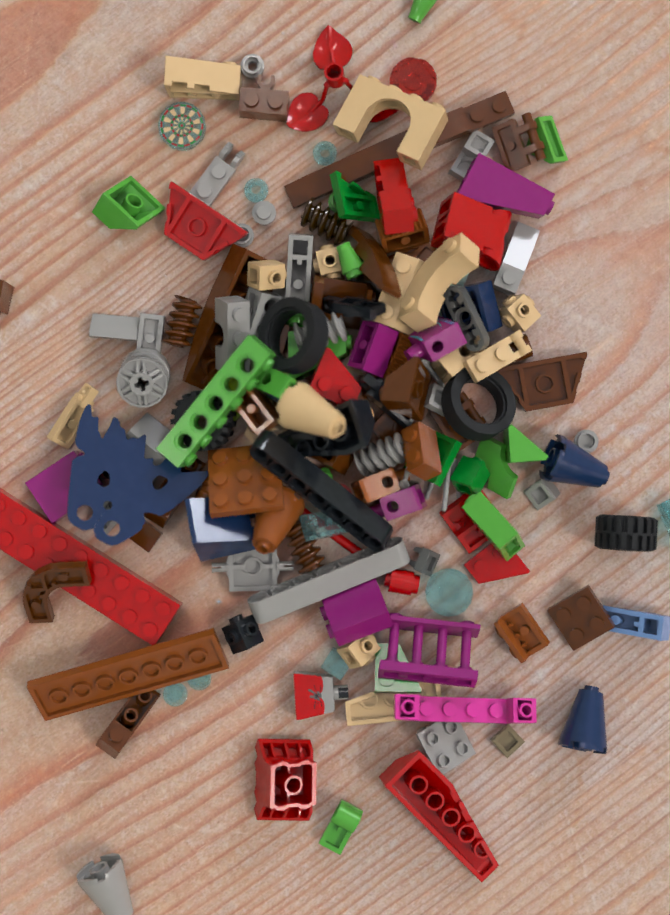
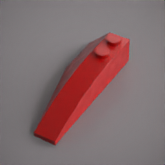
[379,750,499,882]

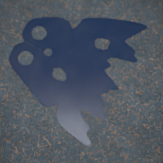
[67,404,208,546]

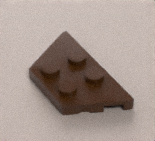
[497,352,587,412]

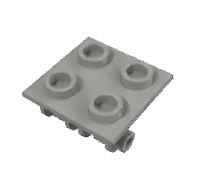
[416,722,476,775]

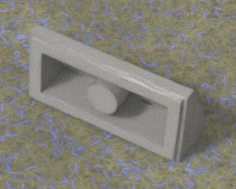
[89,313,140,342]

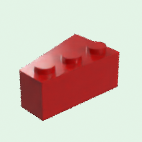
[373,158,418,235]

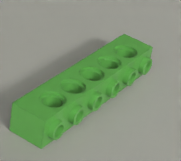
[156,335,277,468]

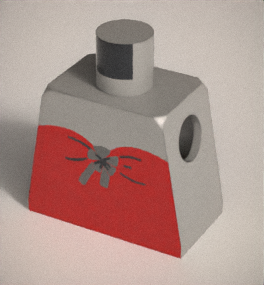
[294,671,349,720]

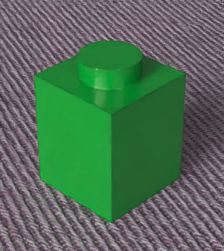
[450,455,490,496]

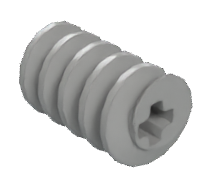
[294,312,348,349]
[354,432,406,477]

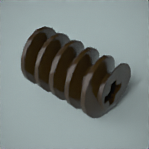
[301,197,354,246]

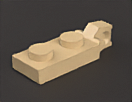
[47,383,99,450]

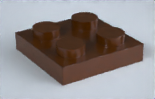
[547,585,615,651]

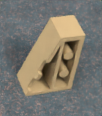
[164,56,242,100]

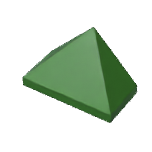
[526,116,568,164]

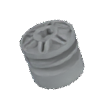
[116,348,171,408]

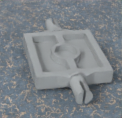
[212,549,294,592]

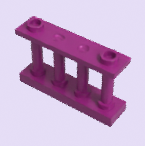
[378,613,481,688]

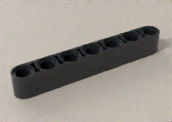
[249,430,393,552]

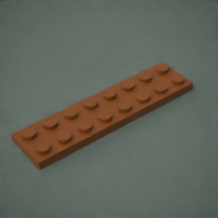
[27,628,229,721]

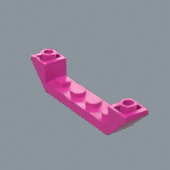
[394,694,537,724]

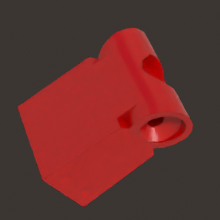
[431,191,512,271]

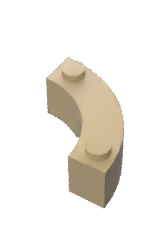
[399,233,480,333]

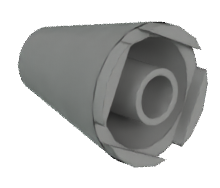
[76,853,133,915]

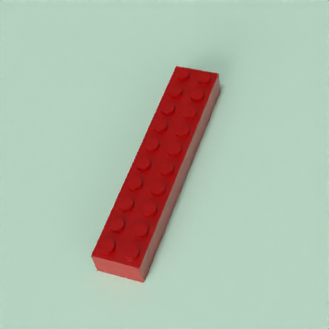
[0,488,183,645]

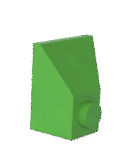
[92,176,165,230]

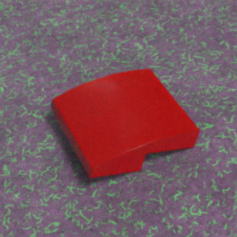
[439,490,490,554]

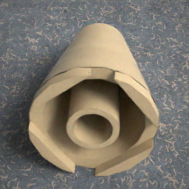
[276,381,346,439]

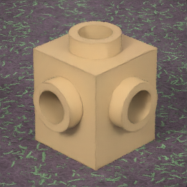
[312,244,342,279]
[499,294,541,333]
[336,634,381,669]

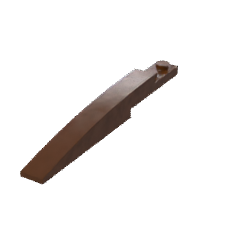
[284,91,515,209]

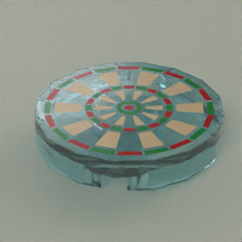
[158,102,206,151]

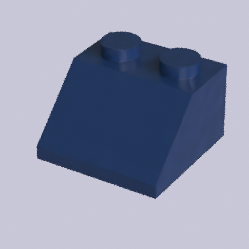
[440,280,503,333]

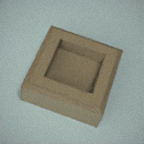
[490,724,525,758]

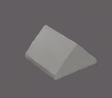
[126,413,170,478]

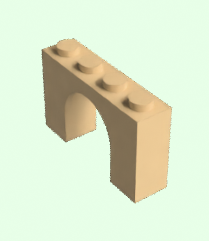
[333,74,448,170]

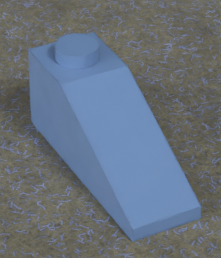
[602,605,670,641]

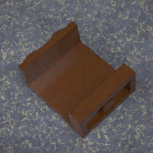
[310,275,376,330]

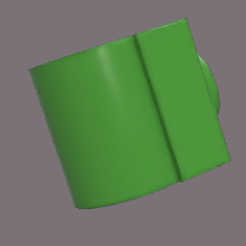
[319,799,363,855]

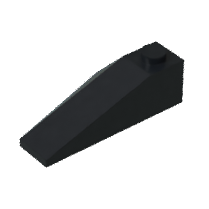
[278,399,375,457]

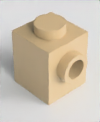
[247,259,287,291]

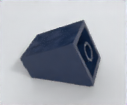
[185,498,256,562]

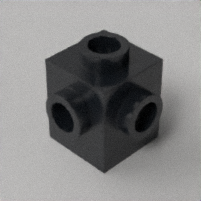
[222,614,264,655]

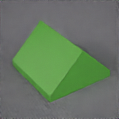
[503,424,549,463]

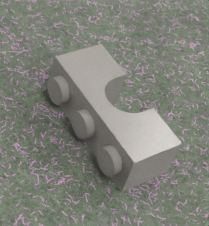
[215,295,250,372]

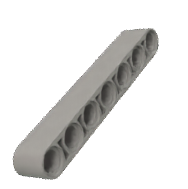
[247,537,410,624]

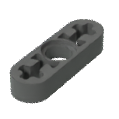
[444,285,490,352]

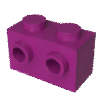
[347,320,399,378]

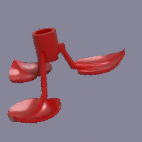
[286,25,399,132]

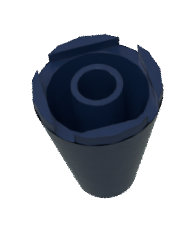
[539,434,610,488]
[558,685,607,754]

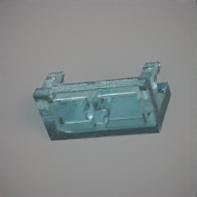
[299,512,348,542]

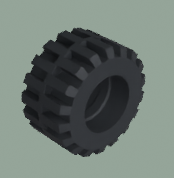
[170,390,237,451]
[595,514,658,552]

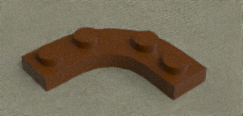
[23,561,92,623]

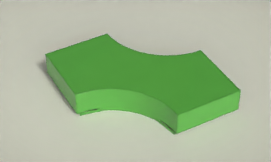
[475,438,518,499]

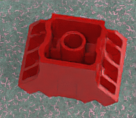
[254,739,317,821]

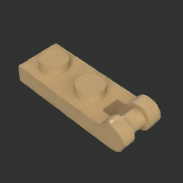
[463,330,532,383]

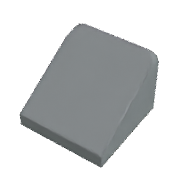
[523,479,560,511]

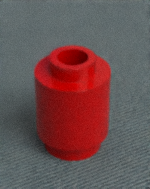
[384,569,420,596]

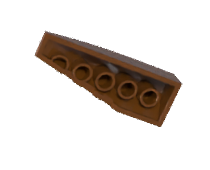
[182,244,273,390]

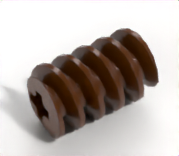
[161,295,203,348]
[284,520,325,574]

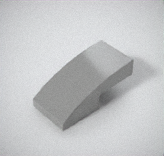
[448,130,495,181]

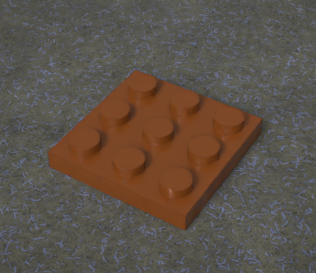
[208,445,285,518]

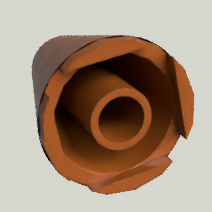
[252,486,305,554]

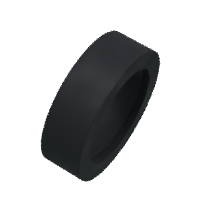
[258,297,328,374]
[441,368,516,441]

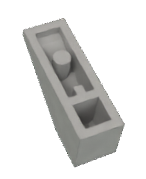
[492,222,540,296]
[285,233,313,302]

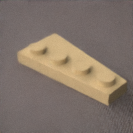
[345,682,442,726]

